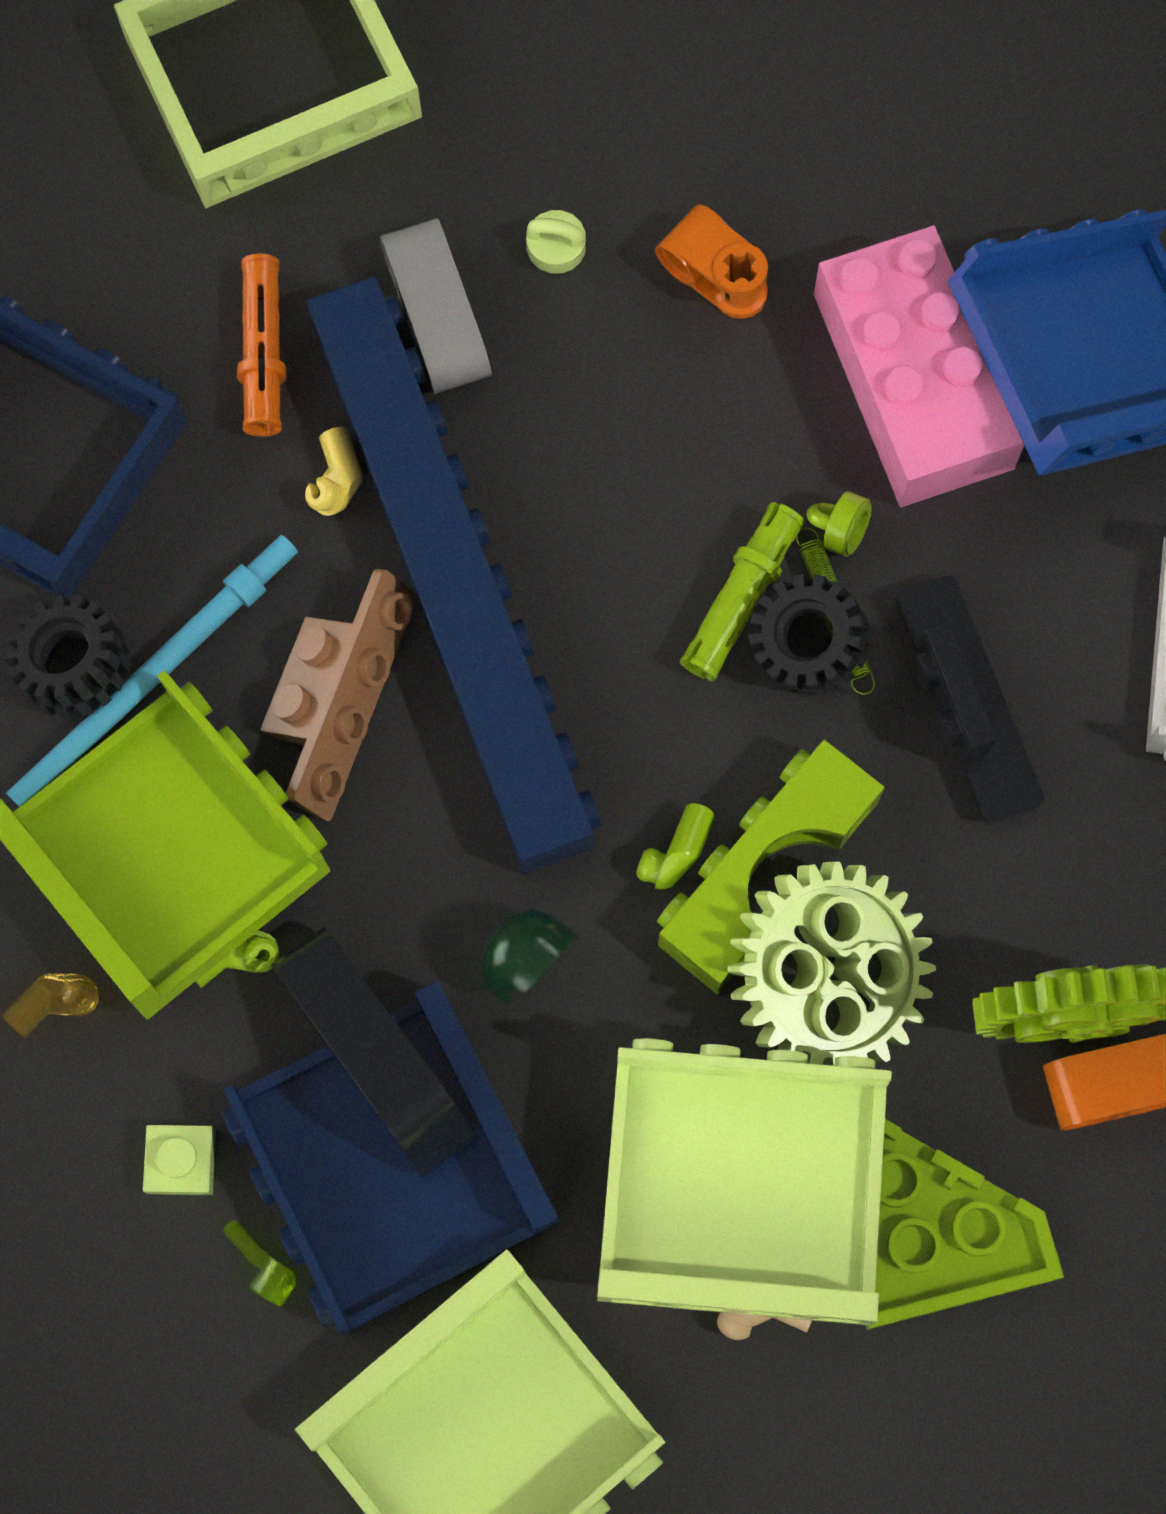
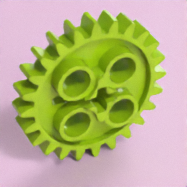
[972,964,1166,1043]

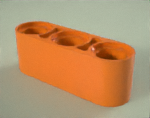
[1043,1034,1166,1131]

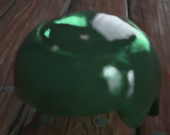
[481,909,579,1004]

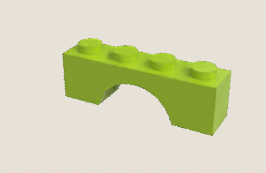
[657,739,885,995]

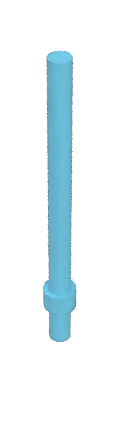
[6,534,298,807]

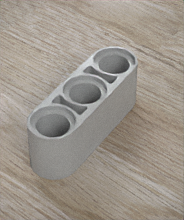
[380,218,492,395]

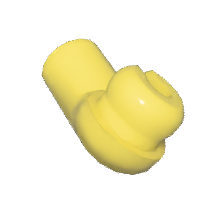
[305,427,363,516]

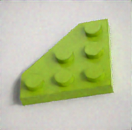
[865,1119,1064,1330]

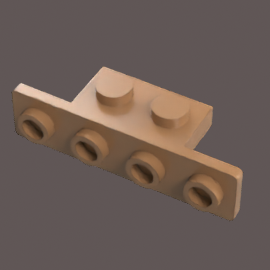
[260,569,417,821]

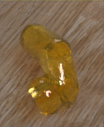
[1,973,99,1038]

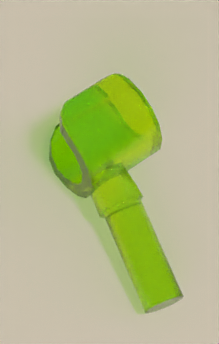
[223,1220,296,1307]

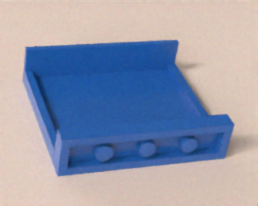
[947,209,1166,476]

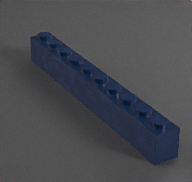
[306,276,602,875]

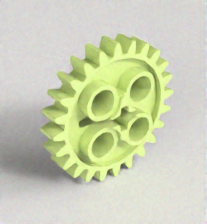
[727,862,936,1066]

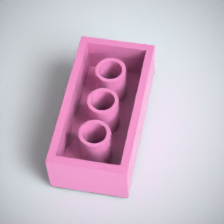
[814,225,1024,508]

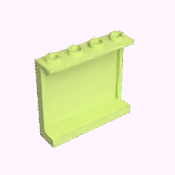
[597,1039,892,1326]
[295,1249,665,1514]

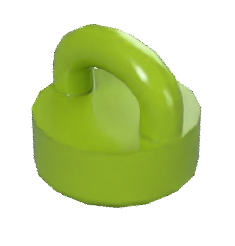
[806,491,872,556]

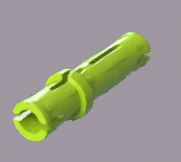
[679,502,805,682]

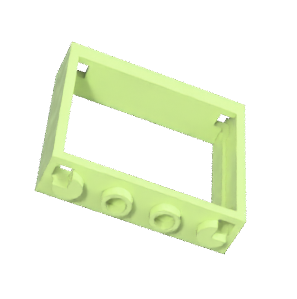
[114,0,422,209]

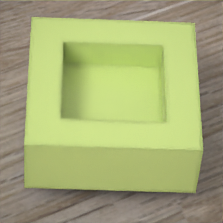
[143,1125,216,1195]

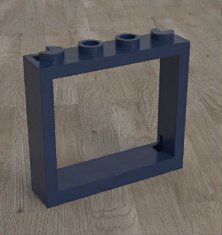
[0,295,187,601]

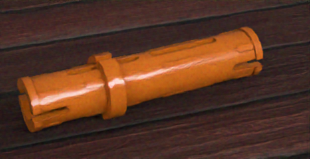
[237,253,286,437]

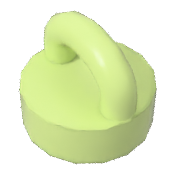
[526,210,586,274]

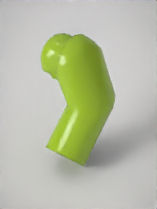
[636,803,715,889]
[195,930,280,988]

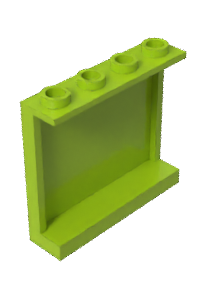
[0,670,331,1020]

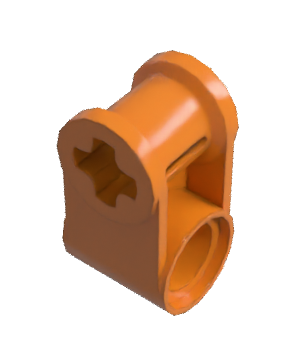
[655,204,768,319]

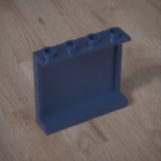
[221,981,559,1335]

